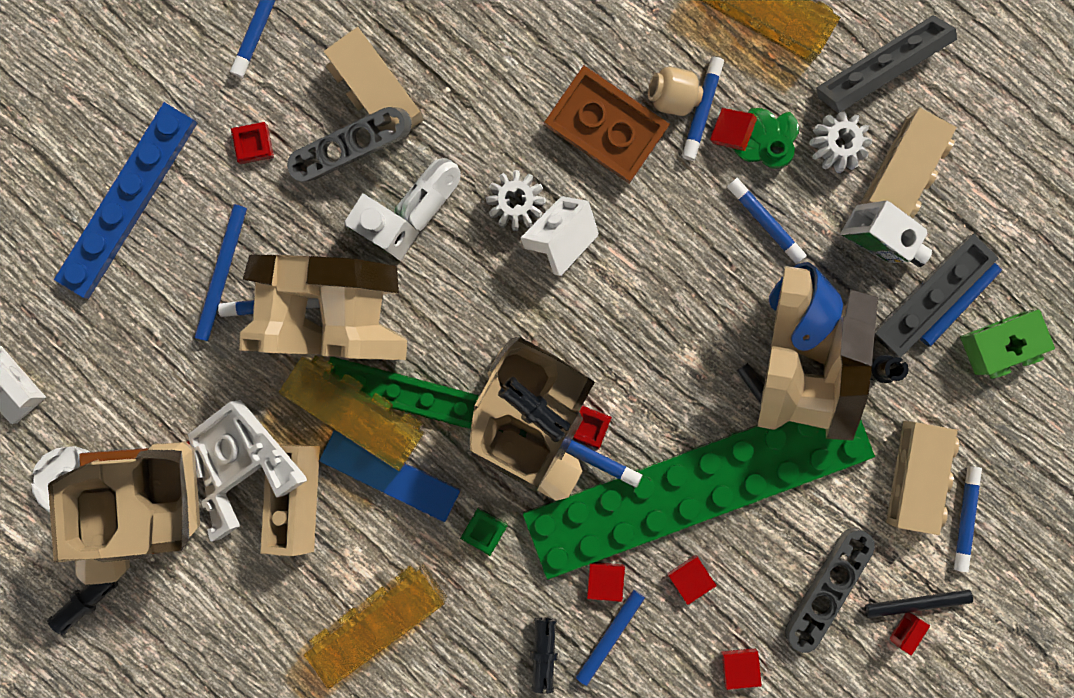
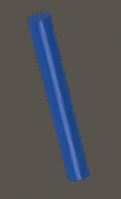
[920,263,1002,347]
[576,590,645,686]

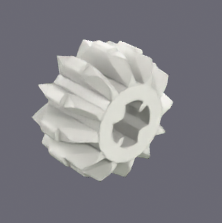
[809,111,872,173]
[486,170,546,231]

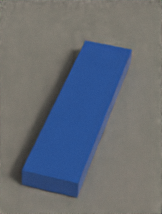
[319,429,461,522]

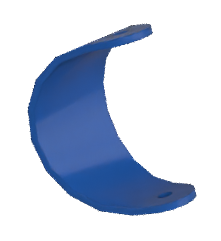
[769,262,843,351]

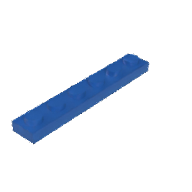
[54,102,198,299]

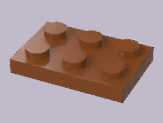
[544,65,670,184]

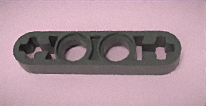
[287,107,412,182]
[785,528,875,653]

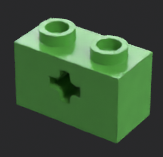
[960,309,1055,379]

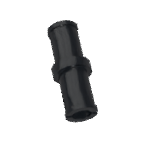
[870,355,909,384]
[498,377,570,442]
[47,581,118,635]
[530,617,558,694]

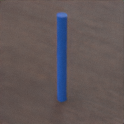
[194,204,247,341]

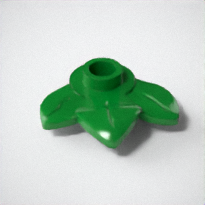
[732,108,799,169]

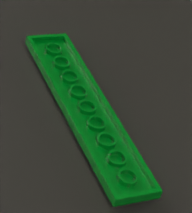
[523,420,875,580]

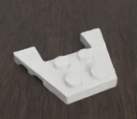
[188,400,307,542]

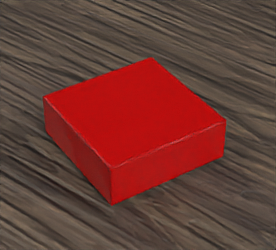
[710,108,757,151]
[231,122,274,165]
[573,405,612,449]
[667,555,717,605]
[587,562,625,602]
[890,613,930,656]
[721,648,762,690]

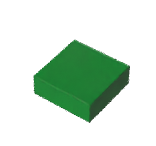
[460,507,508,556]

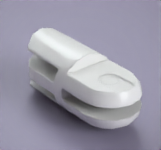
[394,158,461,231]

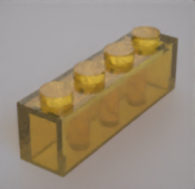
[699,0,841,64]
[278,355,426,471]
[303,564,447,690]

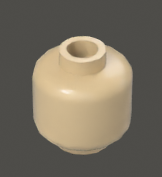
[648,67,703,116]

